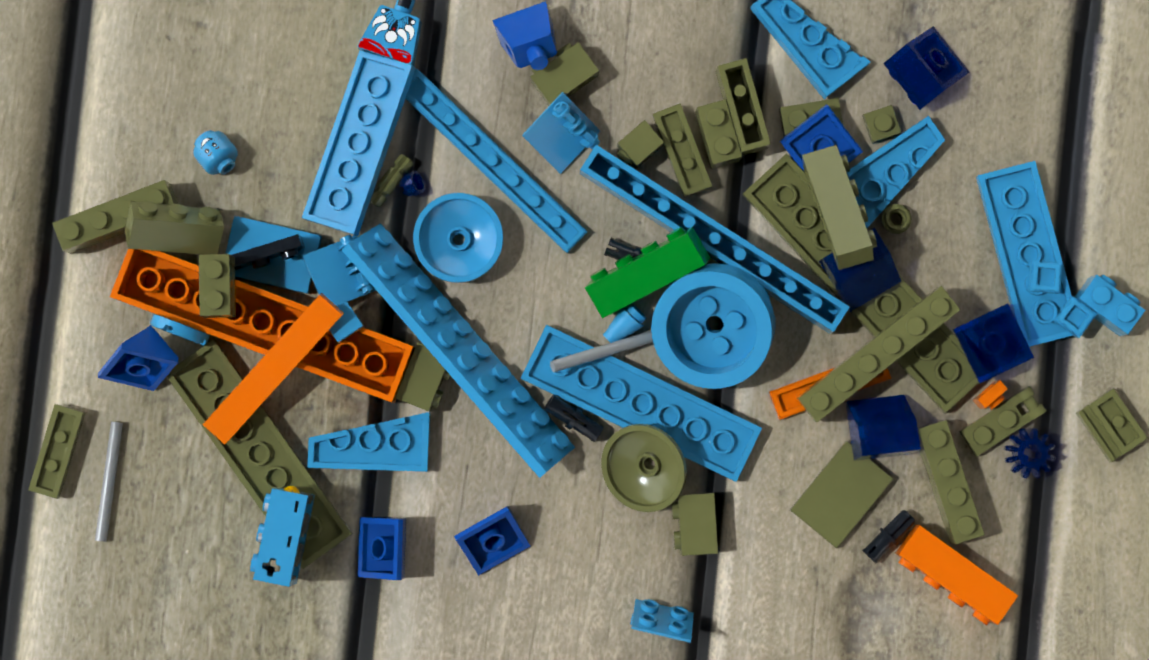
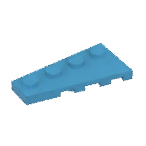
[750,0,871,99]
[847,116,945,228]
[307,412,430,472]

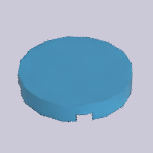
[150,314,210,346]

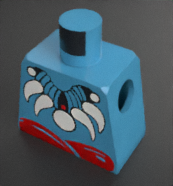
[358,0,422,66]

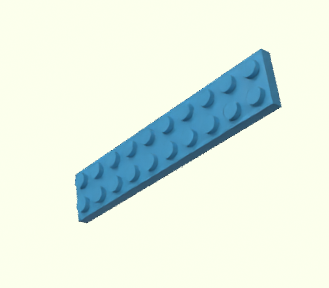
[342,223,575,478]

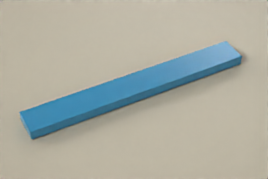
[406,69,588,253]

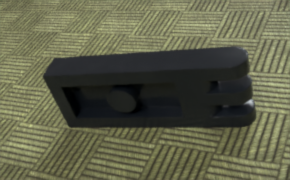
[232,234,305,270]

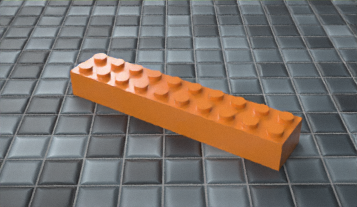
[110,249,415,404]

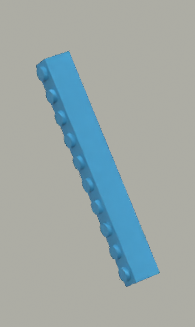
[580,145,850,334]

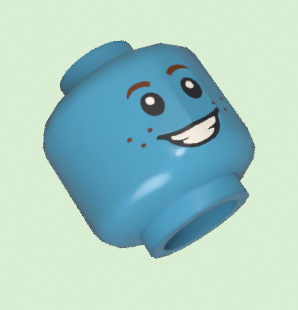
[193,130,238,175]

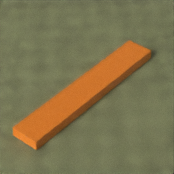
[202,293,344,445]

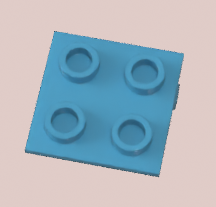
[522,92,600,174]
[302,235,377,306]
[630,599,694,643]

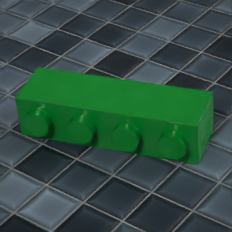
[585,226,710,319]

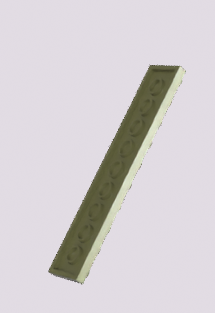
[742,153,990,413]

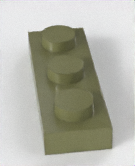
[652,103,712,198]
[28,404,86,499]

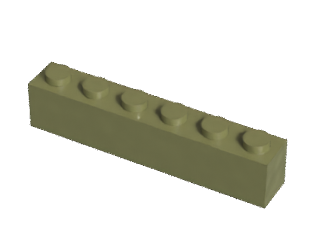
[796,286,960,422]

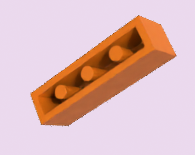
[895,524,1018,626]

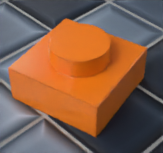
[972,380,1008,409]

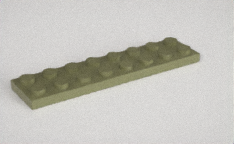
[166,339,353,569]

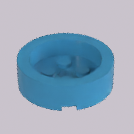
[651,263,776,389]

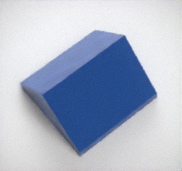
[98,325,179,391]
[454,506,530,576]
[358,517,406,580]

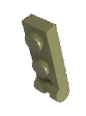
[959,386,1046,456]

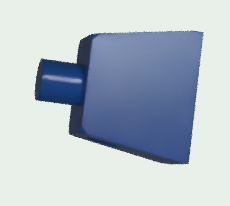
[492,1,557,70]

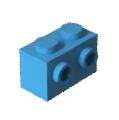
[1075,275,1146,336]

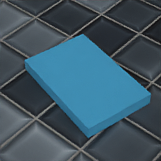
[225,215,322,294]

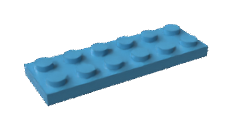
[302,50,416,236]
[976,161,1073,348]

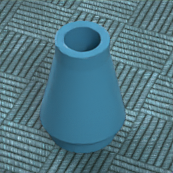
[603,303,647,343]

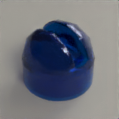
[399,171,425,197]

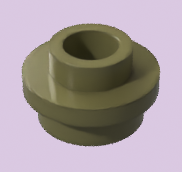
[881,204,912,234]

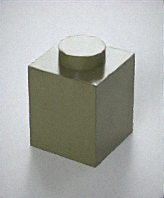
[617,120,664,169]

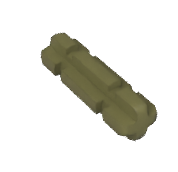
[370,154,413,207]

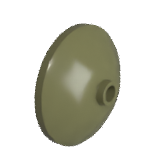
[601,424,687,512]

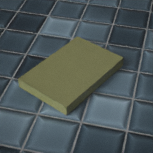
[790,441,893,548]

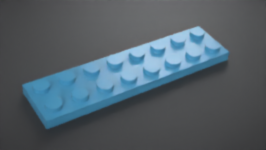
[520,325,762,482]

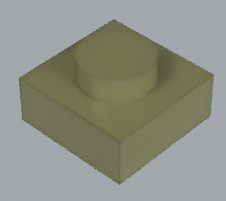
[862,105,901,143]

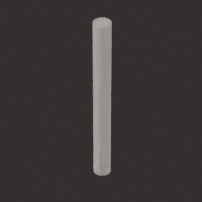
[550,331,653,372]
[95,421,123,542]

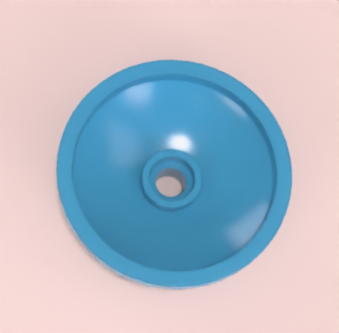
[413,193,503,283]

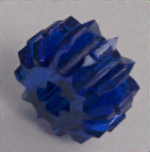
[1004,428,1056,478]

